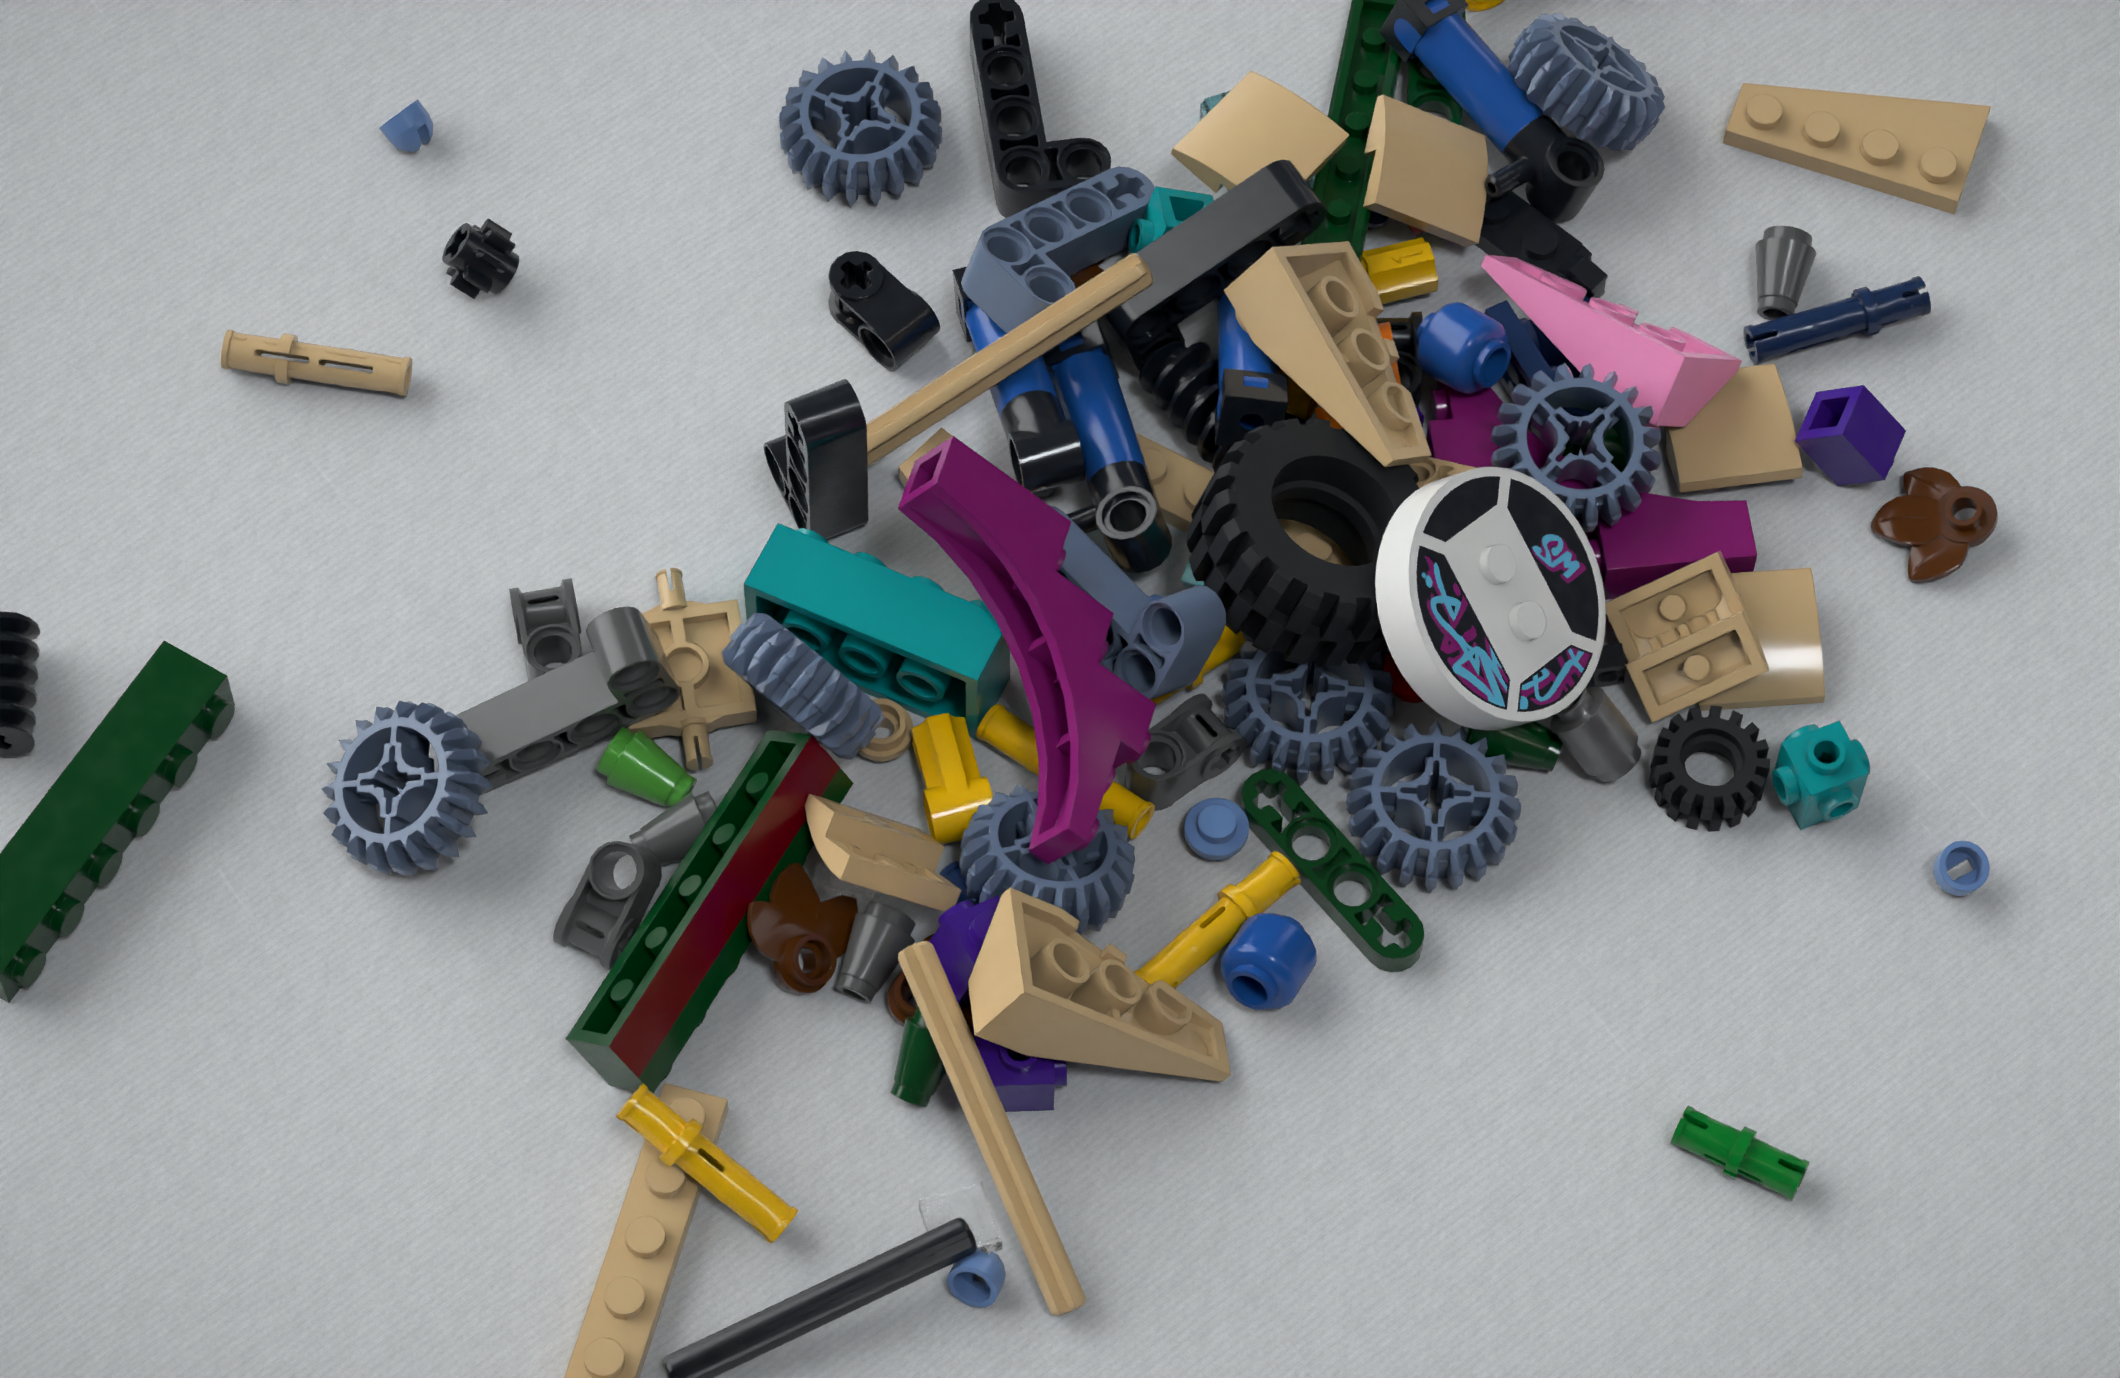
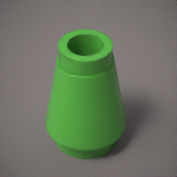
[597,727,697,808]

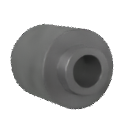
[1550,687,1641,782]

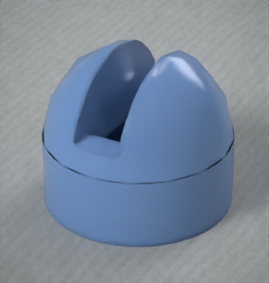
[379,99,433,152]
[1933,841,1990,896]
[947,1248,1006,1307]

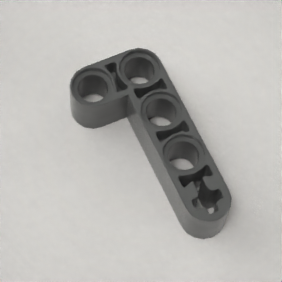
[457,606,680,796]

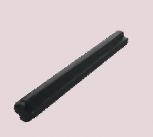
[663,1218,977,1378]

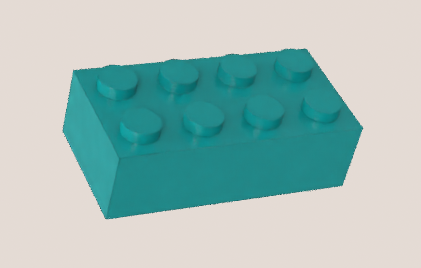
[744,523,1010,740]

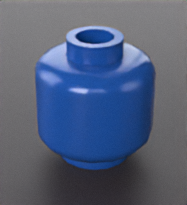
[1416,302,1511,394]
[1221,913,1317,1010]

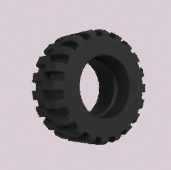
[1186,418,1419,667]

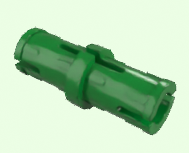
[1670,1105,1810,1201]

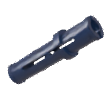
[1743,276,1931,365]

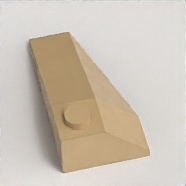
[1224,241,1431,467]
[968,887,1231,1082]

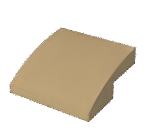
[1170,71,1349,193]
[1363,95,1488,247]
[1663,363,1803,493]
[1605,550,1770,723]
[1696,568,1825,711]
[805,794,961,912]

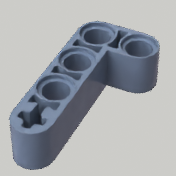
[961,166,1155,333]
[1050,506,1226,700]

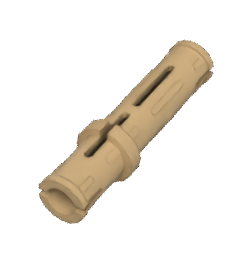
[221,330,413,397]

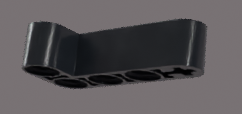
[970,0,1111,218]
[1102,160,1327,371]
[763,379,869,539]

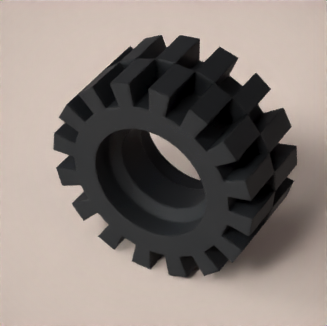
[1649,706,1770,832]

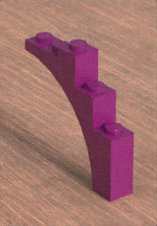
[1426,381,1757,600]
[898,436,1156,864]

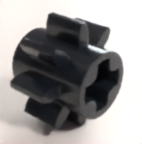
[442,218,519,299]

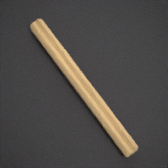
[866,253,1154,467]
[898,941,1086,1316]

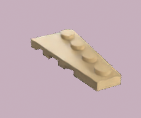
[1723,83,1991,215]

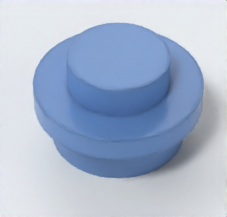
[1184,798,1249,861]

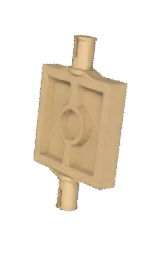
[629,568,757,770]

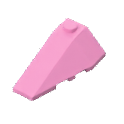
[1481,255,1742,429]

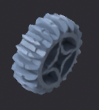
[1508,13,1665,151]
[779,49,942,206]
[1490,363,1662,533]
[721,613,884,759]
[1222,640,1395,785]
[321,700,493,876]
[1346,721,1521,893]
[959,784,1135,935]

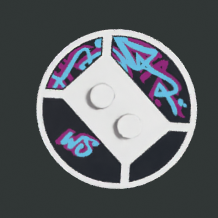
[1375,467,1606,731]

